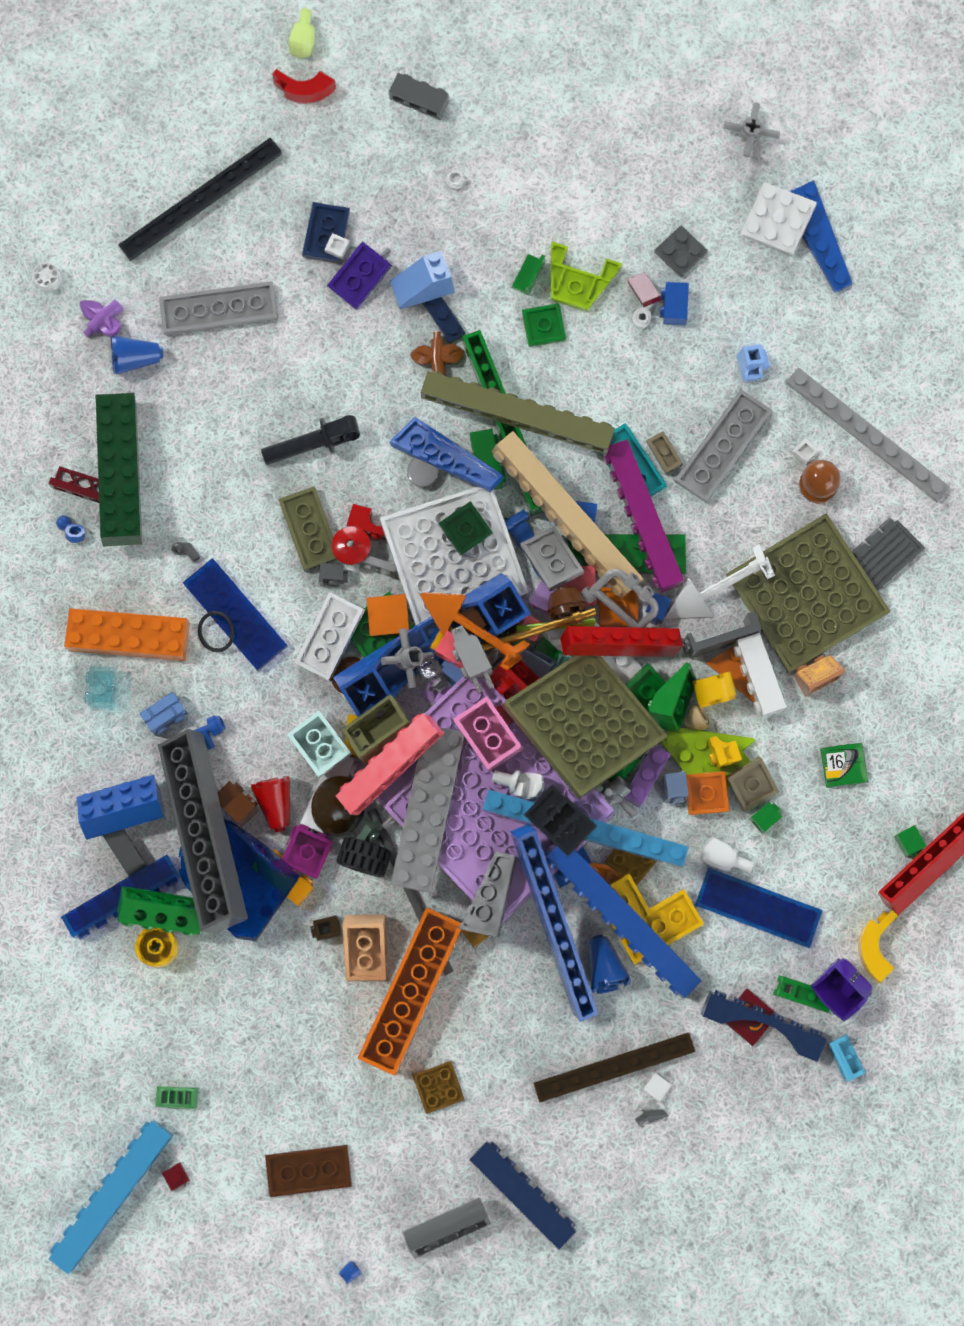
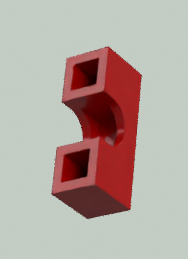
[346,504,386,541]

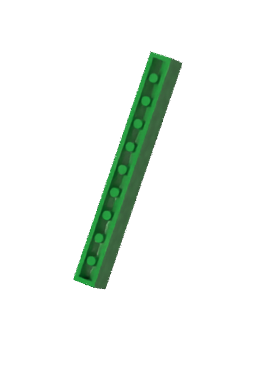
[462,330,544,516]

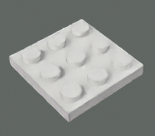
[741,182,817,256]

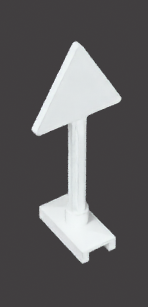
[665,544,775,619]

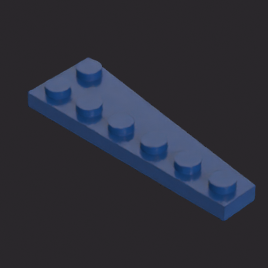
[790,180,852,293]
[390,417,503,492]

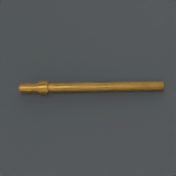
[481,608,597,652]

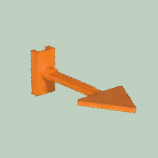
[420,592,530,670]

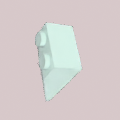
[287,711,352,778]

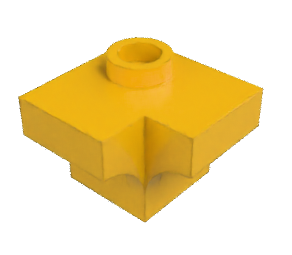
[708,736,742,769]

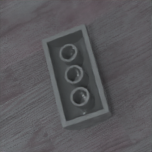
[403,1197,491,1258]

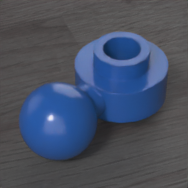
[56,515,85,543]

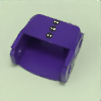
[810,958,872,1021]

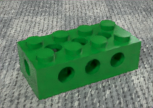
[117,886,201,936]

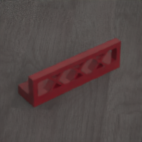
[48,466,99,503]

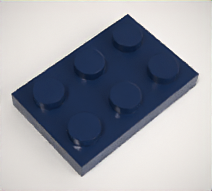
[302,202,350,263]

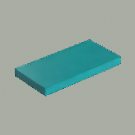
[598,423,667,497]

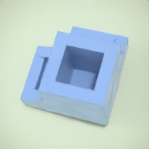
[736,344,770,382]

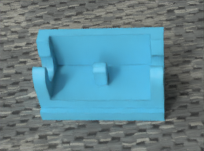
[827,1034,866,1082]

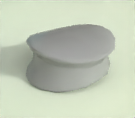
[407,458,439,487]

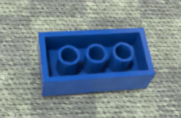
[77,775,164,840]

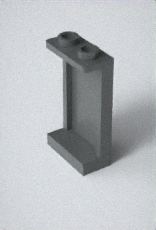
[682,611,762,659]

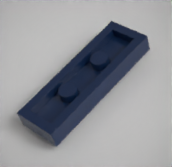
[422,297,466,344]

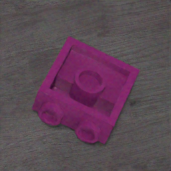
[280,824,333,879]

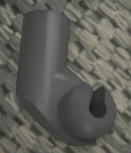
[171,542,201,562]

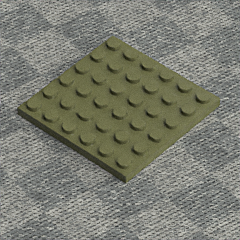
[726,513,891,674]
[502,656,668,800]

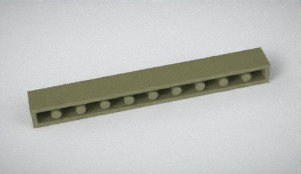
[421,371,615,455]

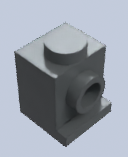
[319,563,348,587]

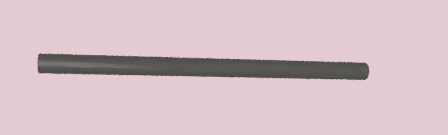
[367,808,454,976]

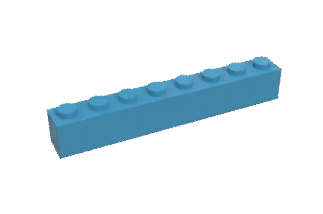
[48,1120,174,1274]

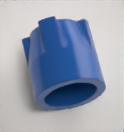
[339,1260,362,1284]

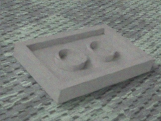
[520,526,584,592]

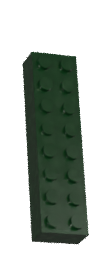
[95,393,142,547]

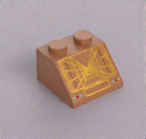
[794,655,846,697]

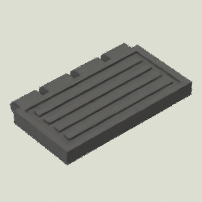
[852,518,925,591]

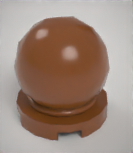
[799,459,841,504]

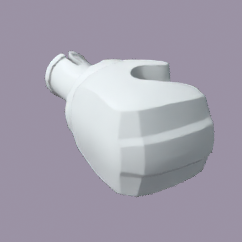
[492,770,545,801]
[702,838,754,874]

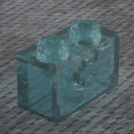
[85,666,117,709]

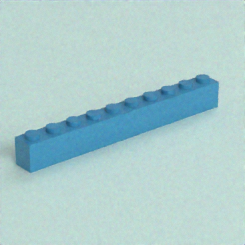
[483,789,689,868]

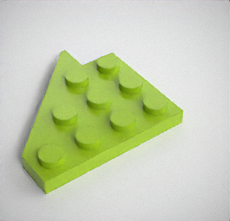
[661,728,756,787]

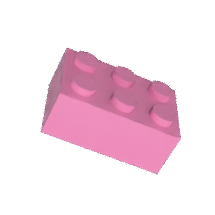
[453,696,523,772]

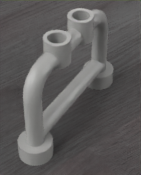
[580,569,659,628]

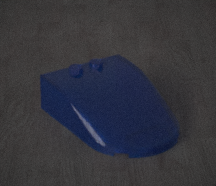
[178,819,300,942]

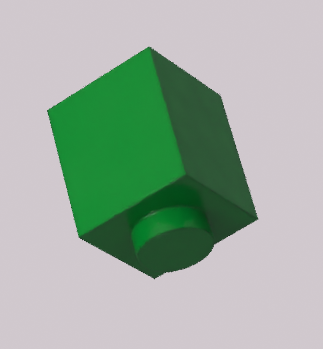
[749,802,782,834]
[894,825,927,858]

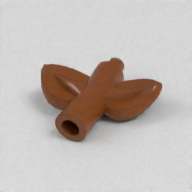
[410,331,464,376]

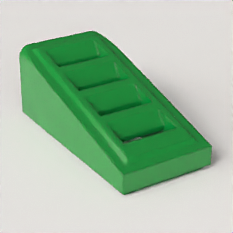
[155,1086,198,1109]

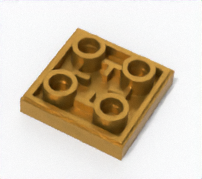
[604,849,657,886]
[413,1061,465,1114]

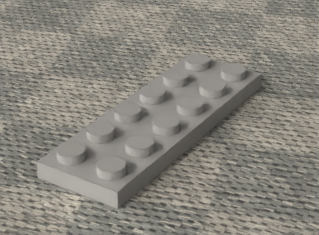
[159,281,278,335]
[674,389,772,503]

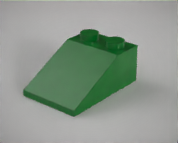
[648,662,697,733]

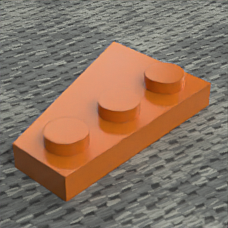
[705,645,755,702]

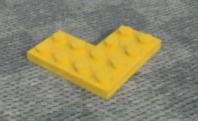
[609,873,704,965]

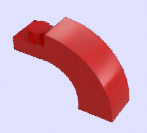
[272,69,336,103]

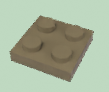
[726,757,779,812]

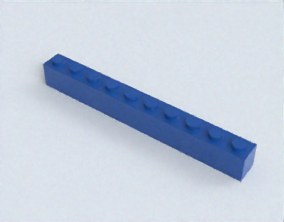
[510,824,599,1022]
[544,843,702,998]

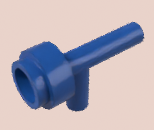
[194,715,225,750]

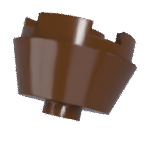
[548,586,586,620]

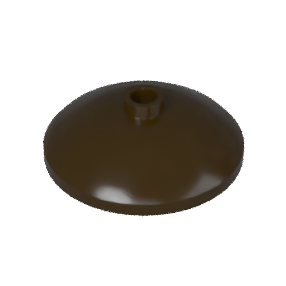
[311,776,365,836]

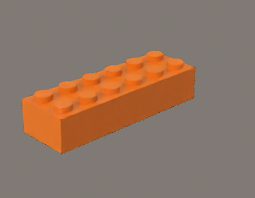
[64,608,190,661]

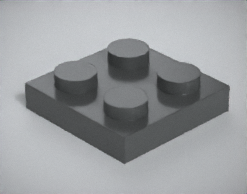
[654,225,708,278]

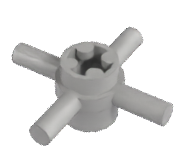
[723,102,780,158]
[381,628,434,689]
[601,776,637,818]

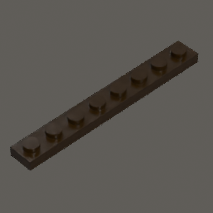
[533,1032,696,1103]

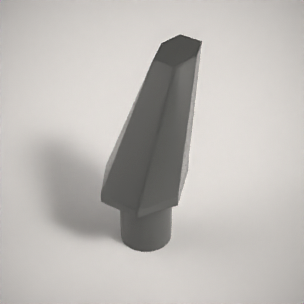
[635,1109,669,1126]

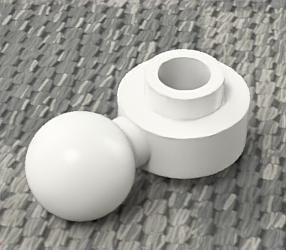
[632,303,655,328]

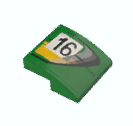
[820,743,869,788]

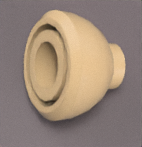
[683,704,710,730]

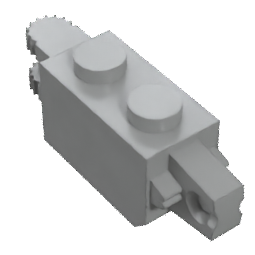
[451,626,494,694]

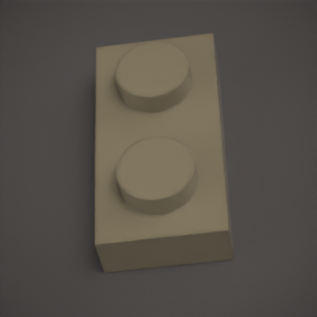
[646,431,683,474]

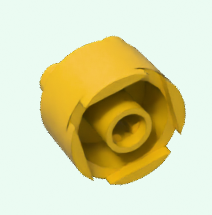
[692,671,737,708]
[135,928,179,968]

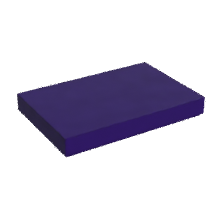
[327,241,392,310]

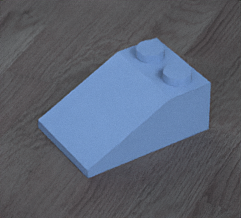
[390,251,455,309]

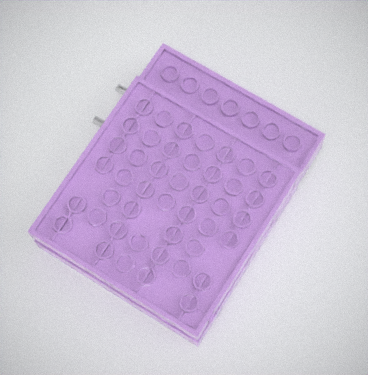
[376,676,615,924]

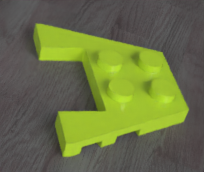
[551,241,622,312]

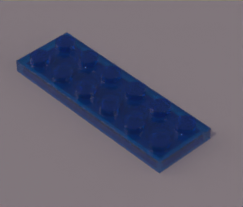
[182,558,288,672]
[694,867,823,949]

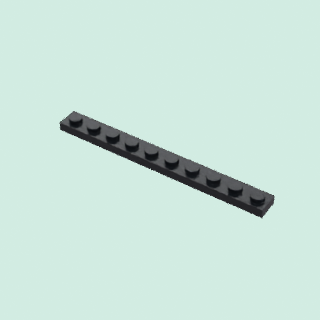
[118,137,282,262]

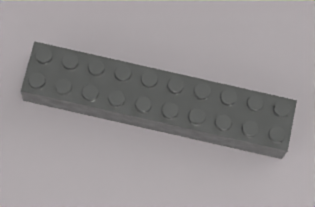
[158,729,248,934]

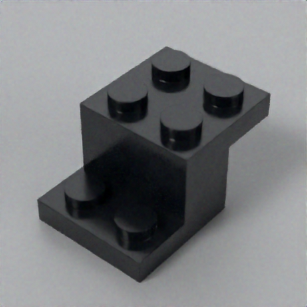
[524,785,598,857]

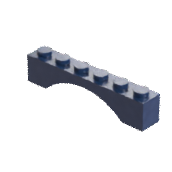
[700,990,827,1062]

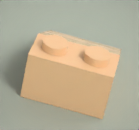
[343,914,387,981]

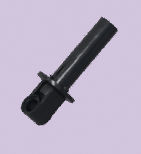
[261,415,360,465]

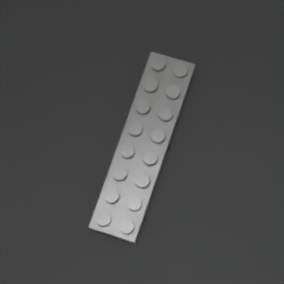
[391,727,465,893]

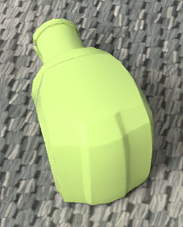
[289,8,315,58]

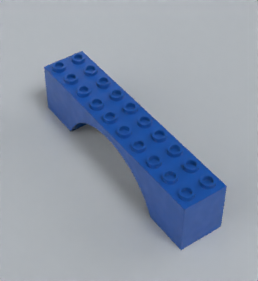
[333,573,530,717]

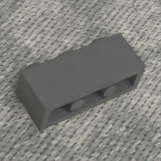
[389,73,449,120]

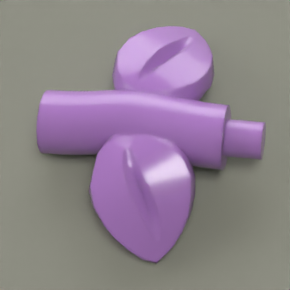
[80,300,124,338]

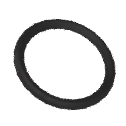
[198,611,235,652]

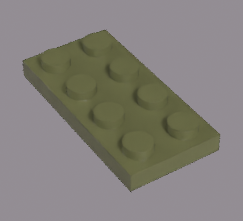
[278,486,337,572]

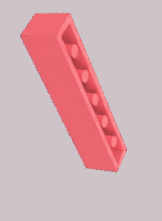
[336,714,444,815]

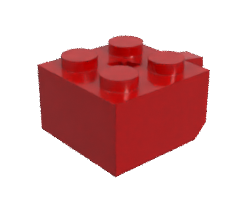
[490,660,540,700]

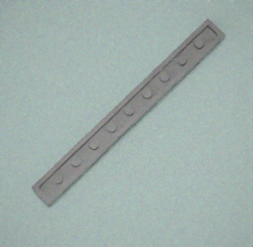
[786,367,950,502]

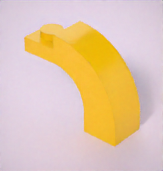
[858,910,898,984]

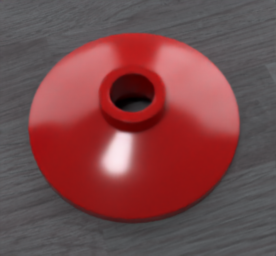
[331,526,371,565]

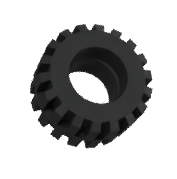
[336,837,392,877]

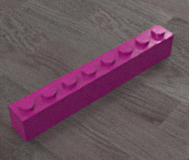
[603,439,684,593]

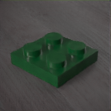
[438,501,493,556]

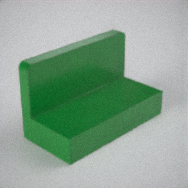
[512,254,545,296]

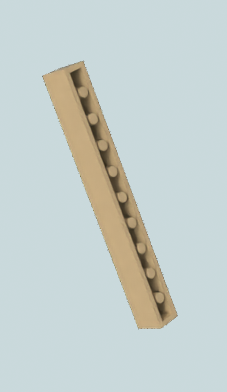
[491,431,643,599]

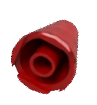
[251,776,290,832]

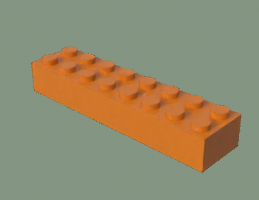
[357,907,462,1076]

